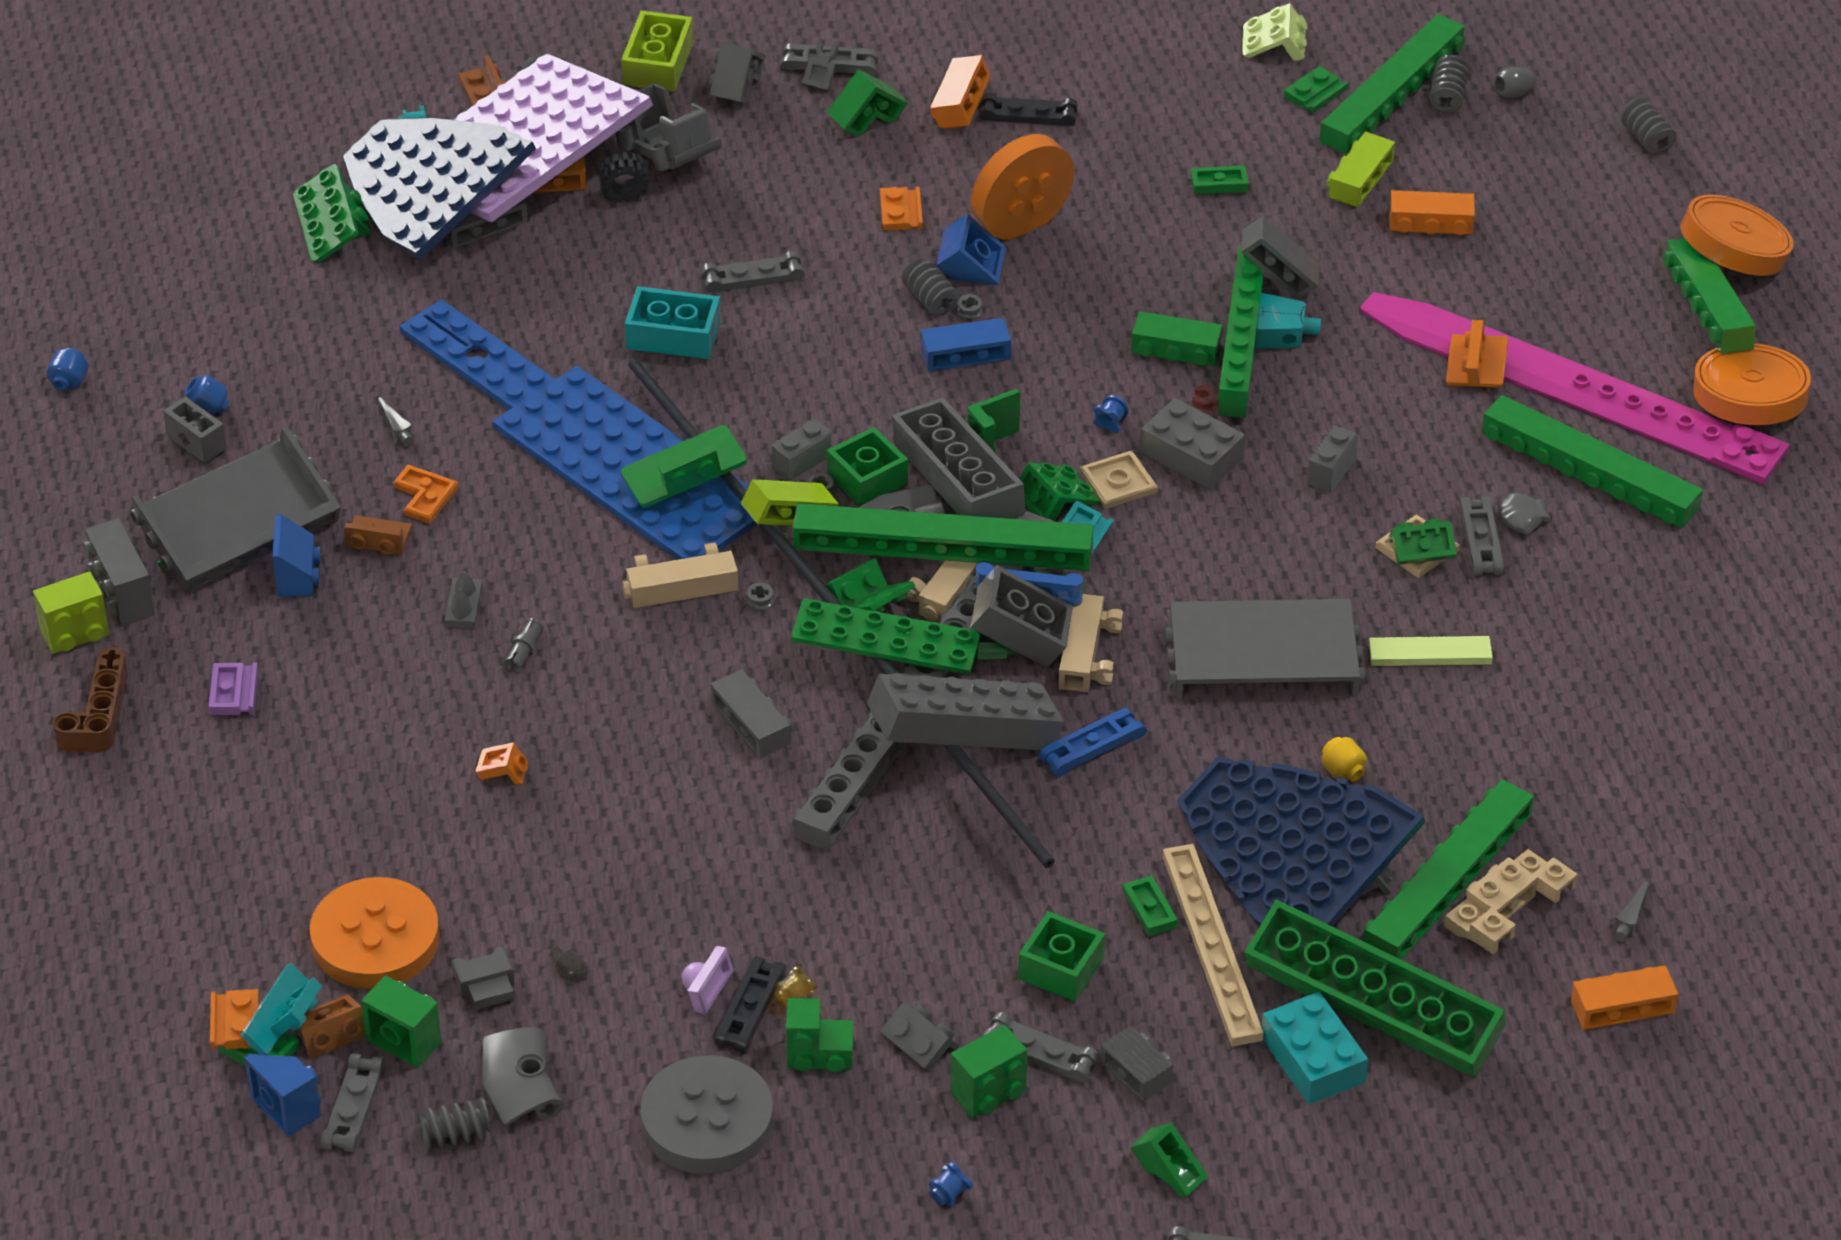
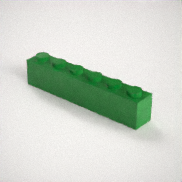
[1663,238,1756,354]

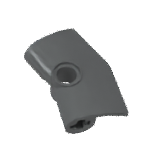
[858,485,944,556]
[482,1027,564,1127]

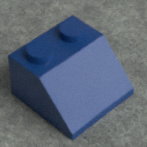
[936,214,1006,285]
[273,514,321,597]
[244,1054,321,1137]

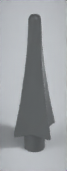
[378,397,414,446]
[1613,881,1650,942]

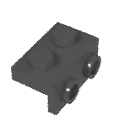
[880,1001,960,1071]

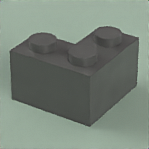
[709,42,766,104]

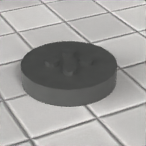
[641,1055,773,1174]

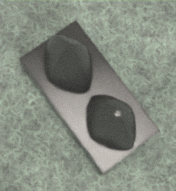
[445,571,483,628]

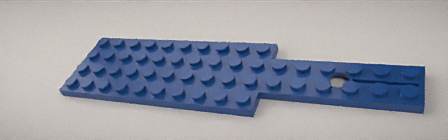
[399,299,757,560]

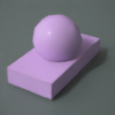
[682,946,734,1015]

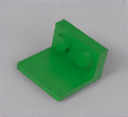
[967,389,1021,453]
[1019,462,1100,521]
[825,558,916,612]

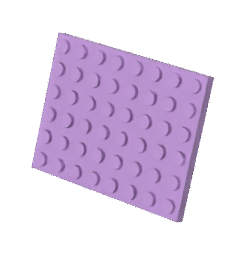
[455,54,653,223]

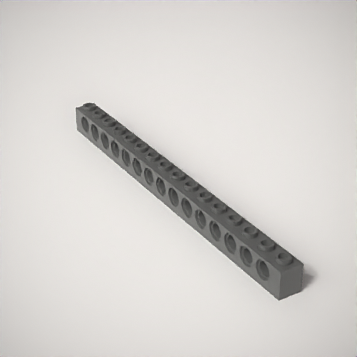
[792,510,1055,851]

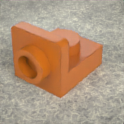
[475,742,528,784]

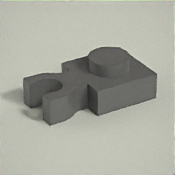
[802,41,839,91]

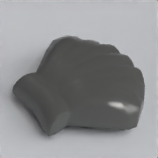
[1501,492,1551,534]

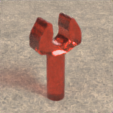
[1192,385,1219,410]

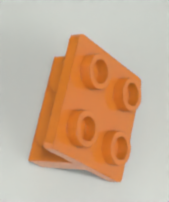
[1446,320,1508,387]

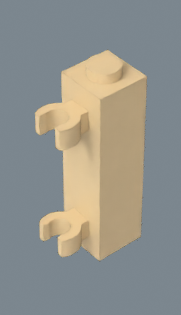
[622,542,738,608]
[906,561,979,622]
[1059,594,1123,692]

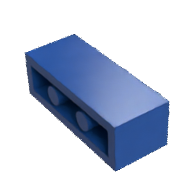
[920,318,1011,371]

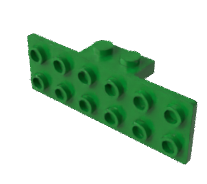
[791,598,980,675]

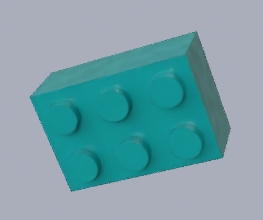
[625,286,721,359]
[1262,991,1368,1105]

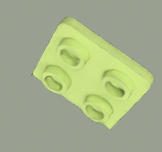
[1242,3,1307,61]

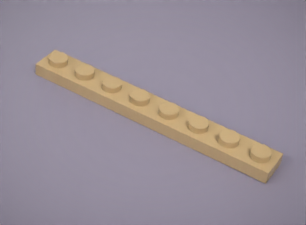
[1163,844,1263,1047]

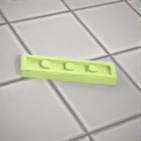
[1369,636,1493,666]

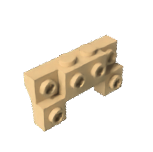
[1444,849,1578,954]

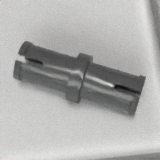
[503,618,544,673]

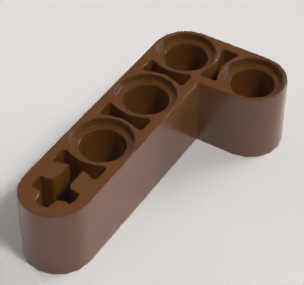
[53,647,128,752]

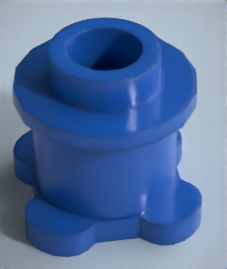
[1093,395,1129,433]
[929,1162,974,1206]

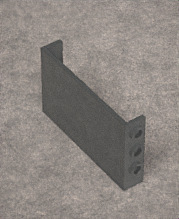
[129,426,341,593]
[1165,599,1365,699]

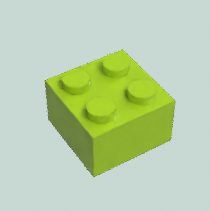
[33,571,110,654]

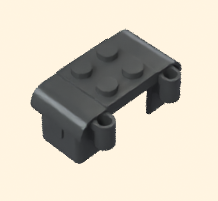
[616,84,722,171]

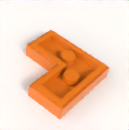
[393,465,459,524]

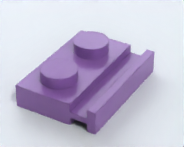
[209,662,258,716]

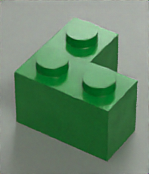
[827,69,908,137]
[786,998,854,1072]

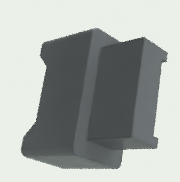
[452,946,515,1012]

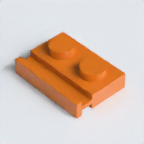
[880,187,923,231]
[210,989,259,1050]

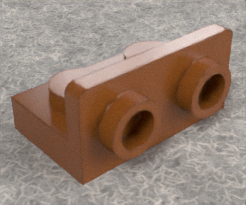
[458,55,506,107]
[344,515,413,555]
[294,994,366,1058]

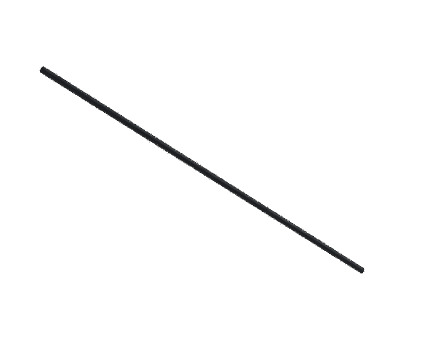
[628,358,1055,868]

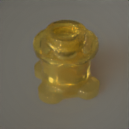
[774,965,817,1007]

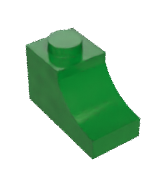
[1129,1122,1209,1197]

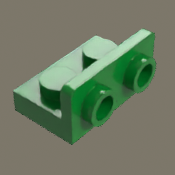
[1388,519,1457,565]

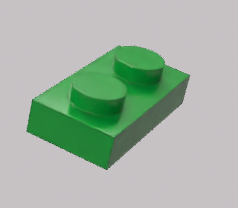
[1190,166,1249,194]
[1122,875,1178,937]

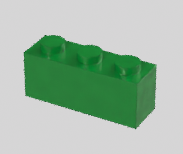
[1131,311,1222,366]

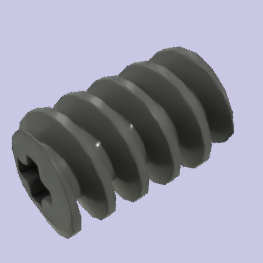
[1429,55,1468,112]
[1621,98,1677,154]
[901,259,959,315]
[419,1098,491,1151]

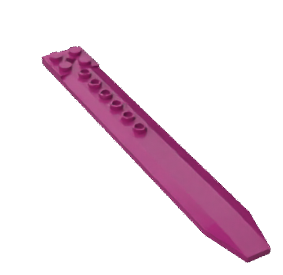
[1360,292,1790,484]

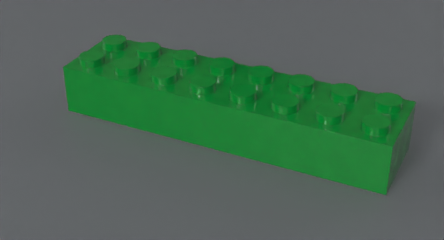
[1245,899,1506,1079]

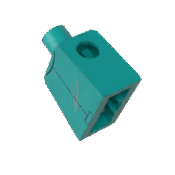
[1256,293,1321,348]

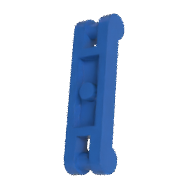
[975,562,1083,607]
[1038,708,1147,778]

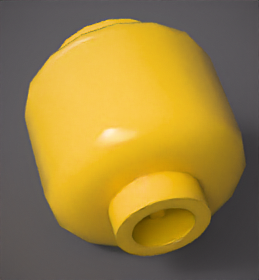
[1321,737,1367,782]

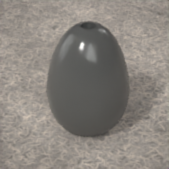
[1494,67,1536,99]

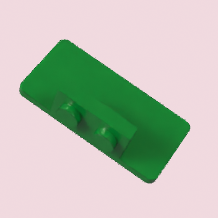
[293,164,370,263]
[621,425,747,508]

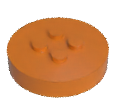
[971,134,1075,240]
[1681,195,1793,276]
[1693,343,1811,425]
[310,877,439,989]

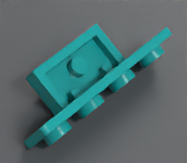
[241,963,322,1055]

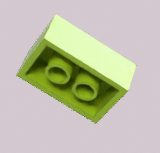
[621,11,694,92]

